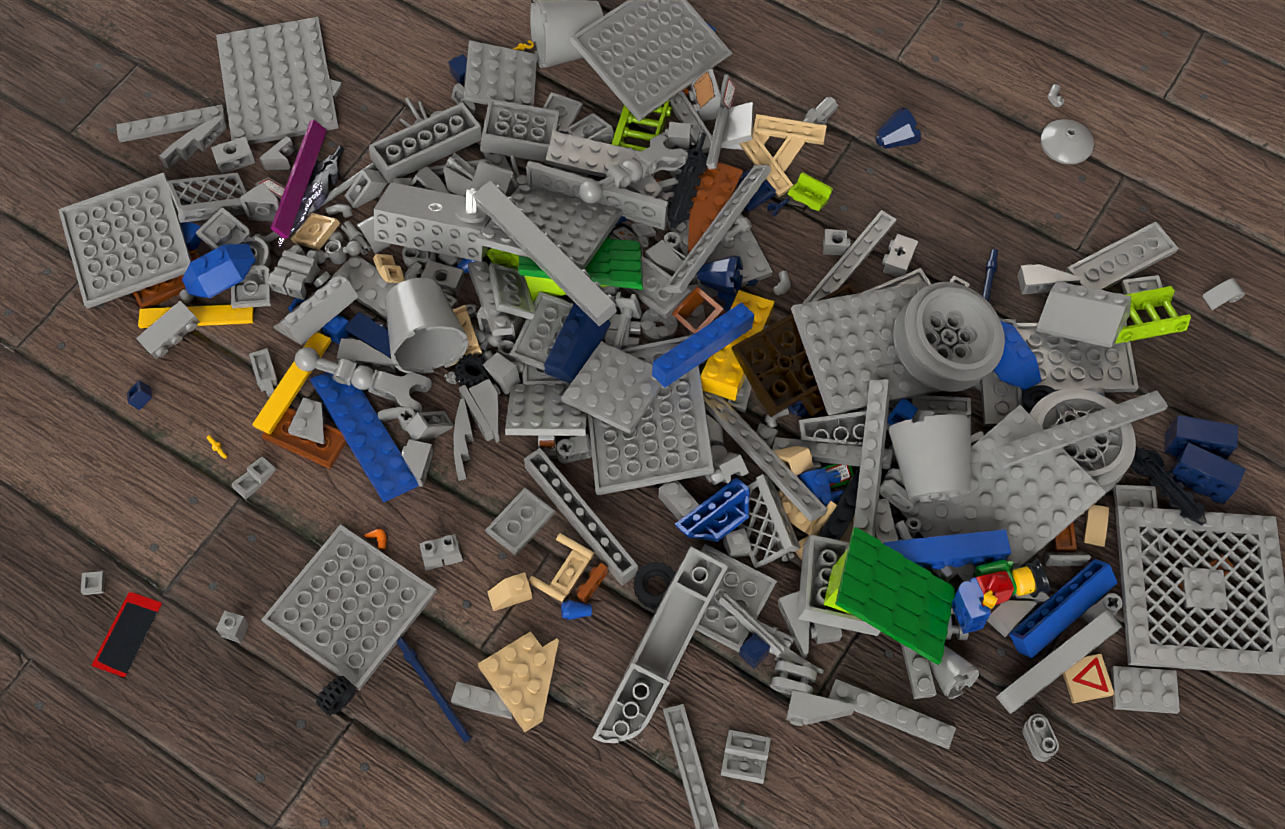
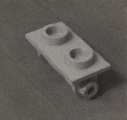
[444,153,476,181]

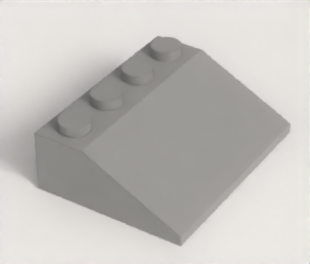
[480,99,559,162]
[273,275,359,345]
[1036,281,1131,348]

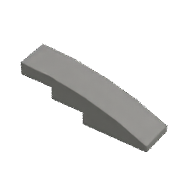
[159,116,227,170]
[453,399,474,481]

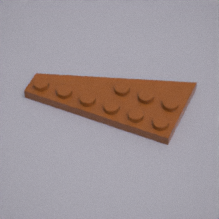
[688,162,743,254]

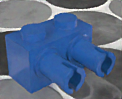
[797,468,844,507]

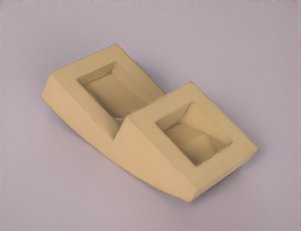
[373,254,405,283]
[1082,504,1109,547]

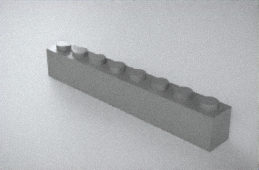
[524,448,638,586]

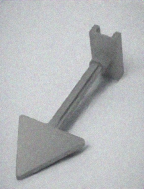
[613,292,642,350]

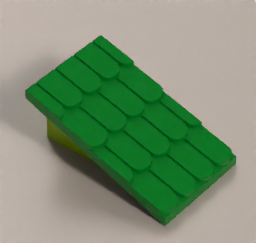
[518,237,644,301]
[824,527,955,665]

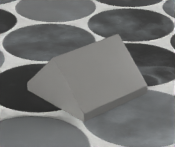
[240,182,279,222]

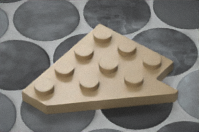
[478,631,559,732]

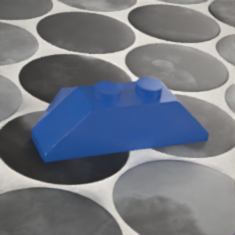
[182,244,256,298]
[993,320,1042,391]
[675,477,750,541]

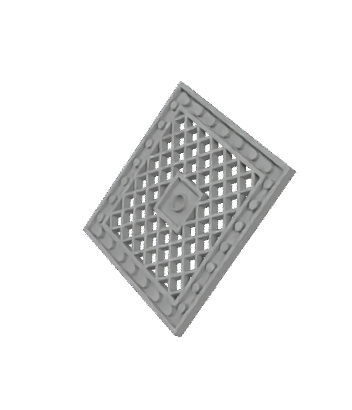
[1115,506,1285,675]

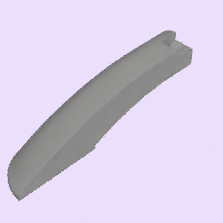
[592,546,728,743]

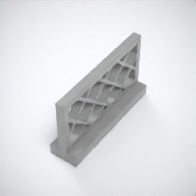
[166,173,247,223]
[738,474,801,569]

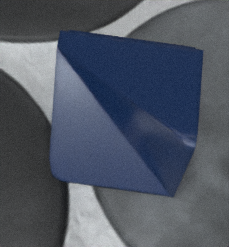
[127,380,152,410]

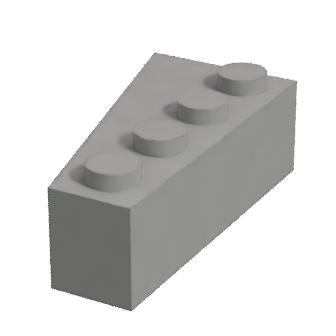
[798,411,866,446]

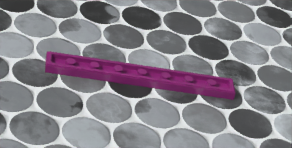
[270,119,327,239]

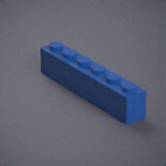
[652,302,754,388]
[883,529,1011,570]
[1009,559,1117,659]

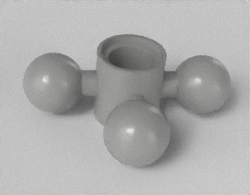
[315,231,361,265]
[488,333,525,374]

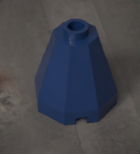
[875,107,921,149]
[697,256,743,296]

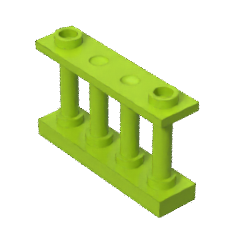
[611,100,672,152]
[1115,286,1191,344]

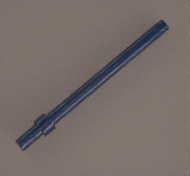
[982,249,998,302]
[396,637,472,743]

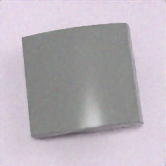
[721,730,771,784]

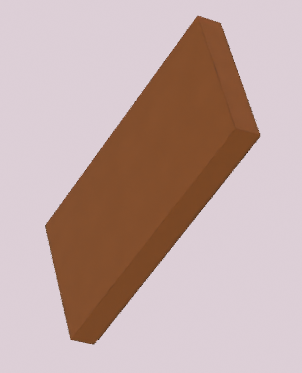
[133,249,200,309]
[262,407,347,469]

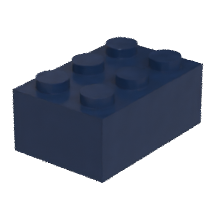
[1164,415,1238,460]
[1171,442,1246,504]

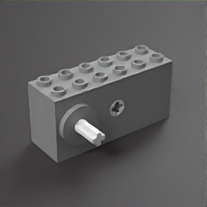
[374,182,491,262]

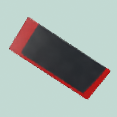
[91,592,162,677]

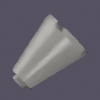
[928,645,980,699]

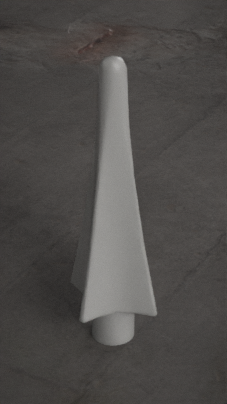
[769,646,824,674]

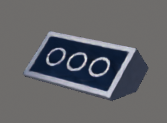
[544,302,611,384]

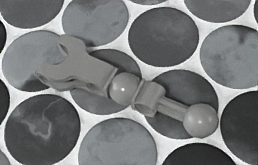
[579,134,688,204]
[294,347,432,414]

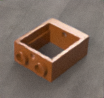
[672,286,726,334]

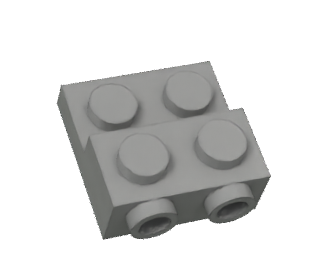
[567,113,614,144]

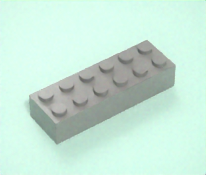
[369,102,481,184]

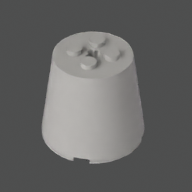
[530,0,603,68]
[385,278,468,374]
[889,414,971,503]

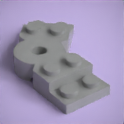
[196,207,272,308]

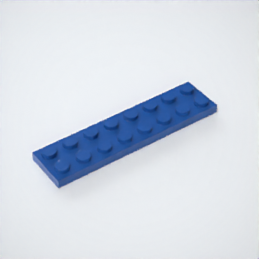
[311,372,419,503]

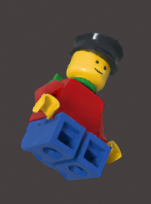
[952,559,1050,634]

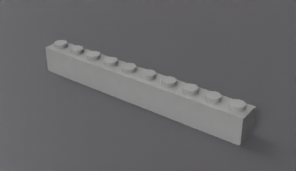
[473,181,617,326]

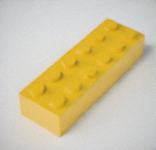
[700,290,775,401]

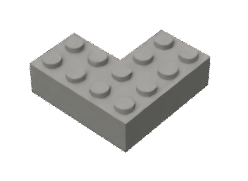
[797,535,881,636]

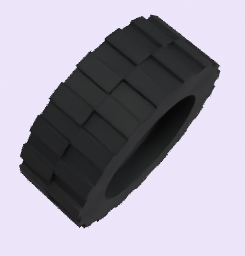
[634,562,676,610]

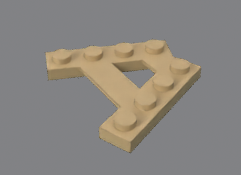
[739,114,827,198]

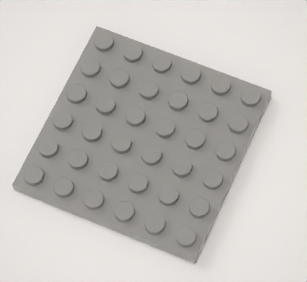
[58,172,192,309]
[476,185,622,270]
[261,524,437,691]

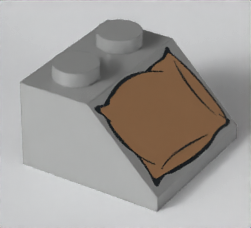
[688,69,721,121]

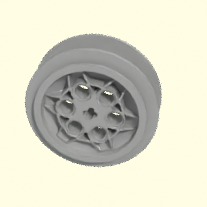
[893,282,1005,392]
[1030,388,1136,493]

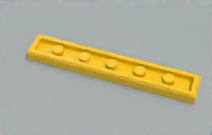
[138,305,254,328]
[252,332,332,435]

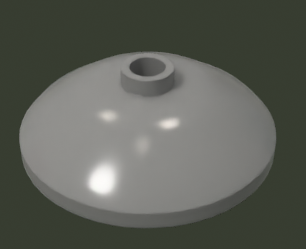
[1040,119,1094,164]

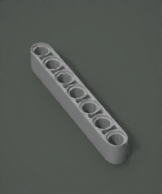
[996,610,1122,714]

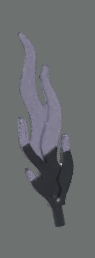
[279,146,344,248]

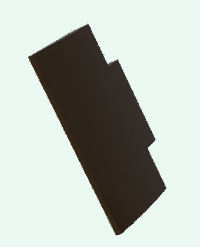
[731,283,858,417]

